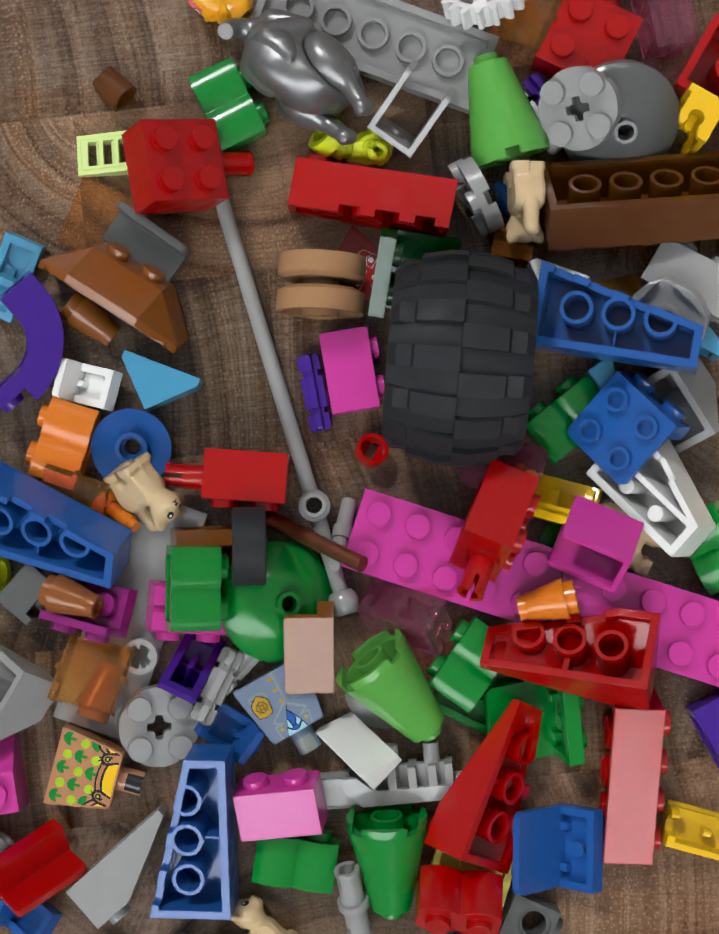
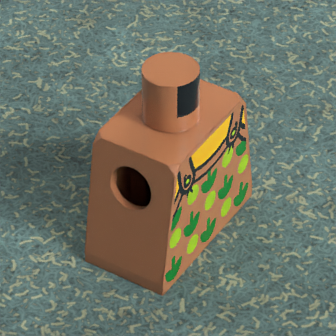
[43,722,146,809]

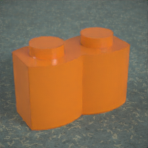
[25,397,103,489]

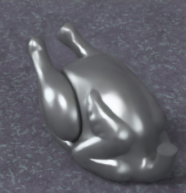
[217,8,374,145]

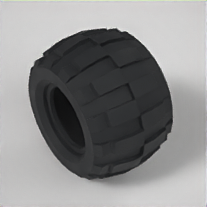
[382,249,538,467]

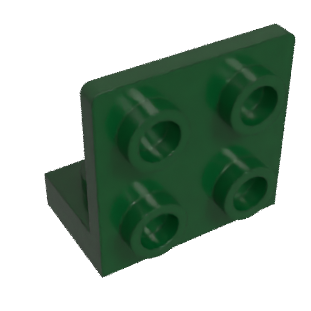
[367,226,461,318]

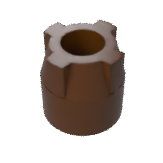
[92,66,137,112]

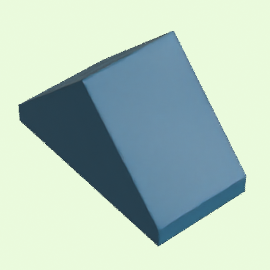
[122,350,204,412]

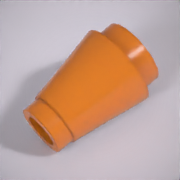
[516,578,580,620]

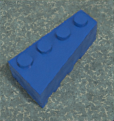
[535,260,704,374]
[0,461,133,589]
[149,744,239,920]

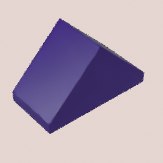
[157,634,226,704]

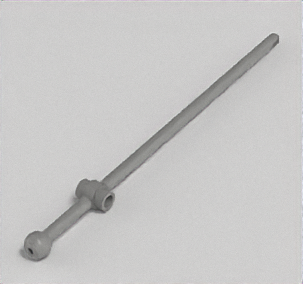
[215,199,360,617]

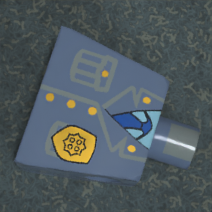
[233,662,325,756]

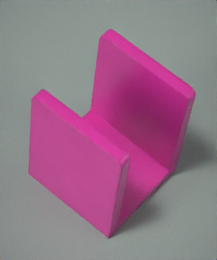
[548,496,644,593]

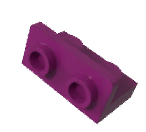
[38,577,138,644]

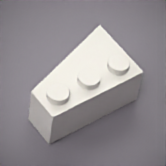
[586,439,716,557]

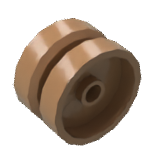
[275,249,366,320]

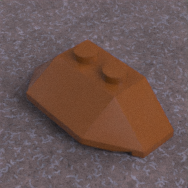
[37,242,189,353]

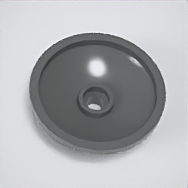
[564,59,680,161]

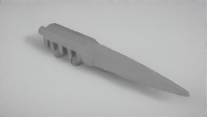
[174,739,462,809]

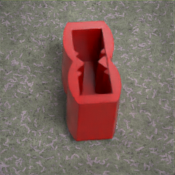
[415,865,503,934]

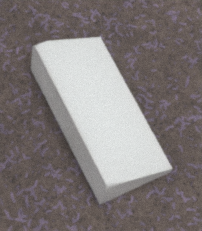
[315,712,402,790]

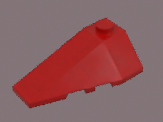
[479,608,661,711]
[424,699,543,874]

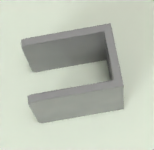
[367,59,456,158]

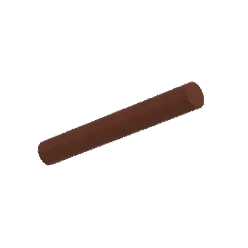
[266,512,368,572]

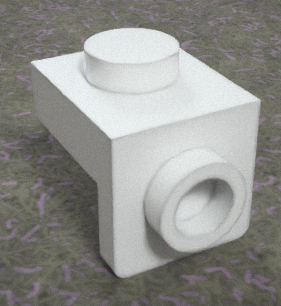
[52,358,123,412]

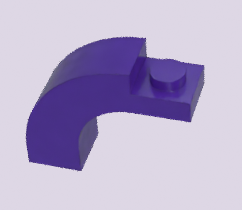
[0,270,64,413]

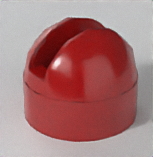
[355,433,389,468]

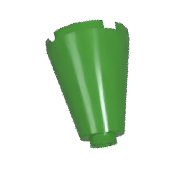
[467,52,550,170]
[336,628,444,743]

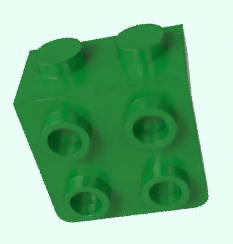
[483,680,588,767]

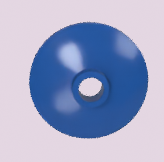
[91,408,172,478]

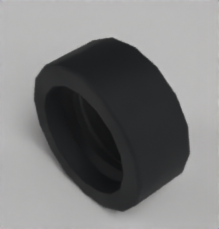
[232,507,267,586]

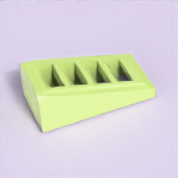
[76,130,128,177]

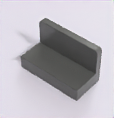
[102,200,191,282]

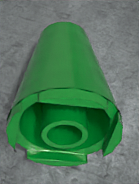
[346,803,428,920]

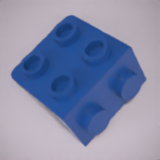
[567,371,691,485]
[511,802,603,896]

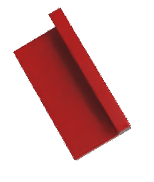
[0,818,87,917]

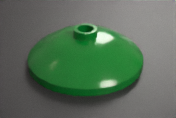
[220,541,332,663]

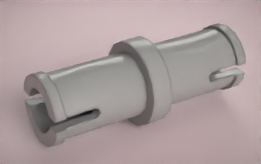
[334,861,373,934]

